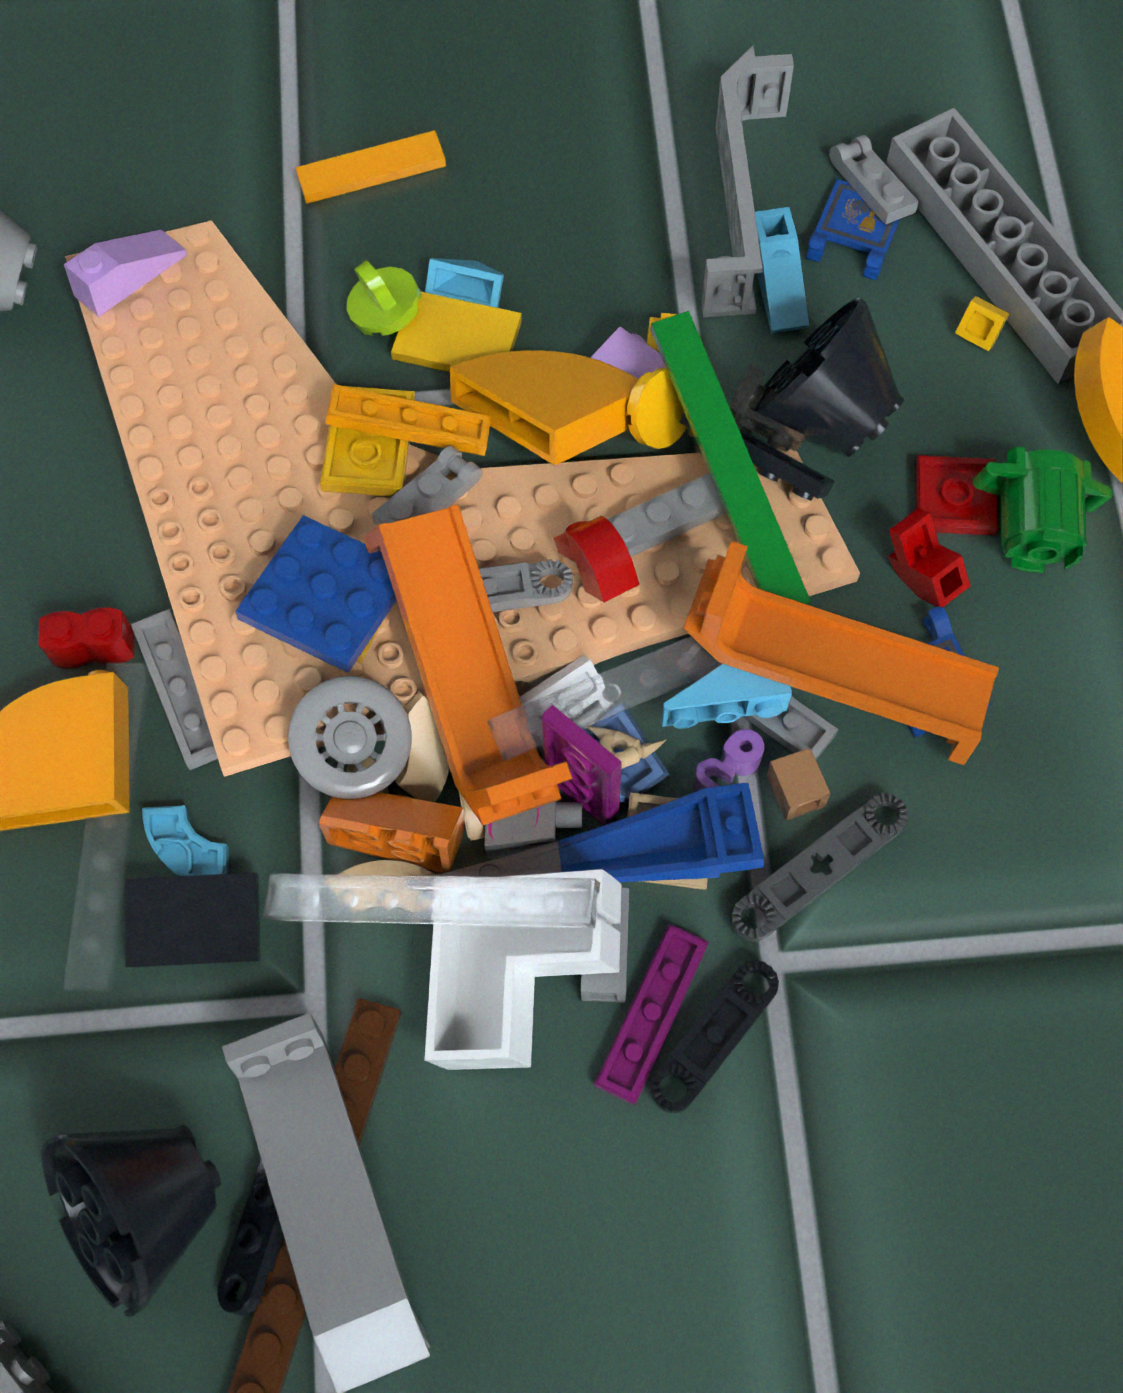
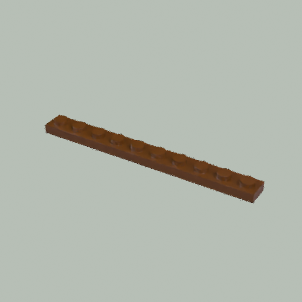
[228,998,402,1393]

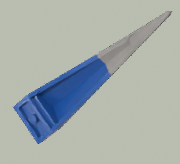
[409,782,764,892]

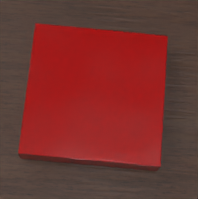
[914,455,999,536]

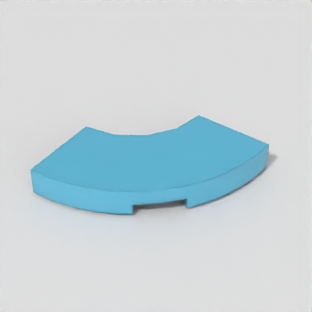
[142,805,229,876]

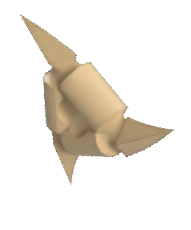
[585,726,666,769]

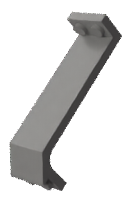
[702,46,794,318]
[222,1013,431,1393]

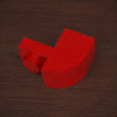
[888,508,971,607]
[553,516,640,603]

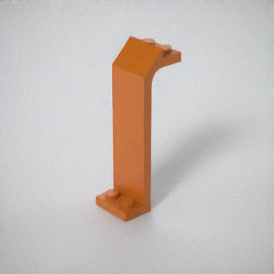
[363,504,572,825]
[683,541,999,765]

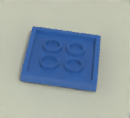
[235,515,397,673]

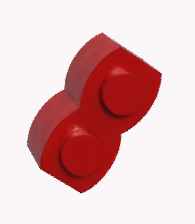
[38,607,135,669]

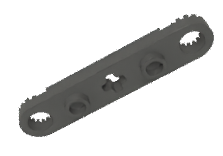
[731,793,909,942]

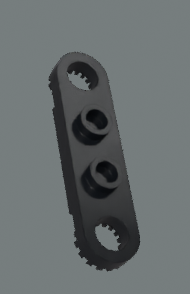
[650,960,779,1113]
[217,1159,284,1316]

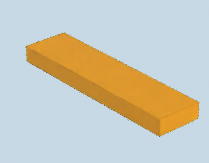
[295,130,446,204]
[325,384,491,456]

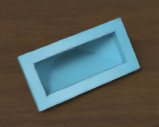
[425,258,504,308]

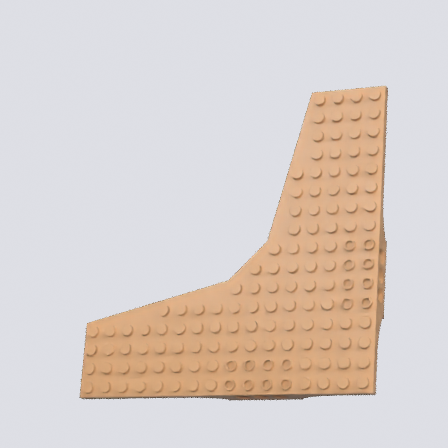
[65,220,860,777]

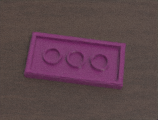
[541,705,622,826]

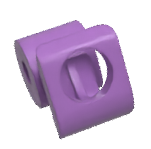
[694,729,764,792]

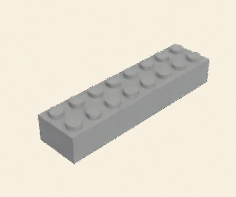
[886,108,1123,384]

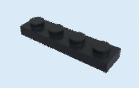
[679,412,835,501]

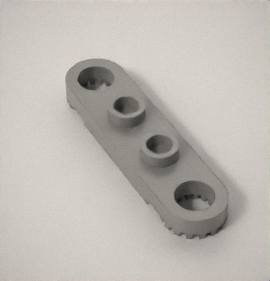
[479,559,573,612]

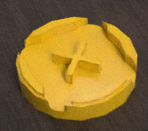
[627,367,687,449]

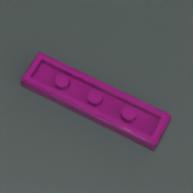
[594,924,709,1106]

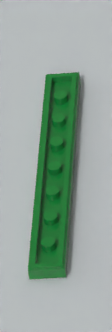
[650,311,811,605]

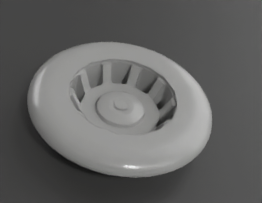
[288,676,412,799]

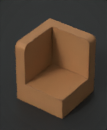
[767,749,831,821]

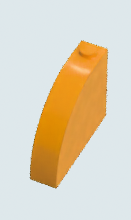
[1074,317,1123,483]
[450,350,639,466]
[0,670,130,831]

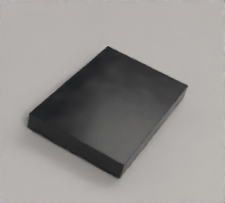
[125,873,260,967]

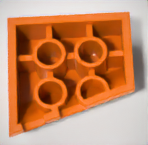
[319,792,465,874]

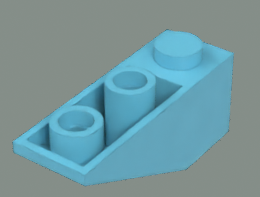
[755,207,809,334]
[661,664,792,729]

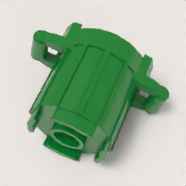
[972,446,1113,573]

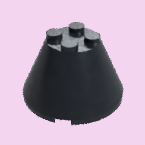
[746,297,905,457]
[42,1125,221,1317]

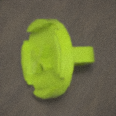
[347,260,421,336]

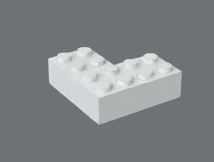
[424,869,621,1070]

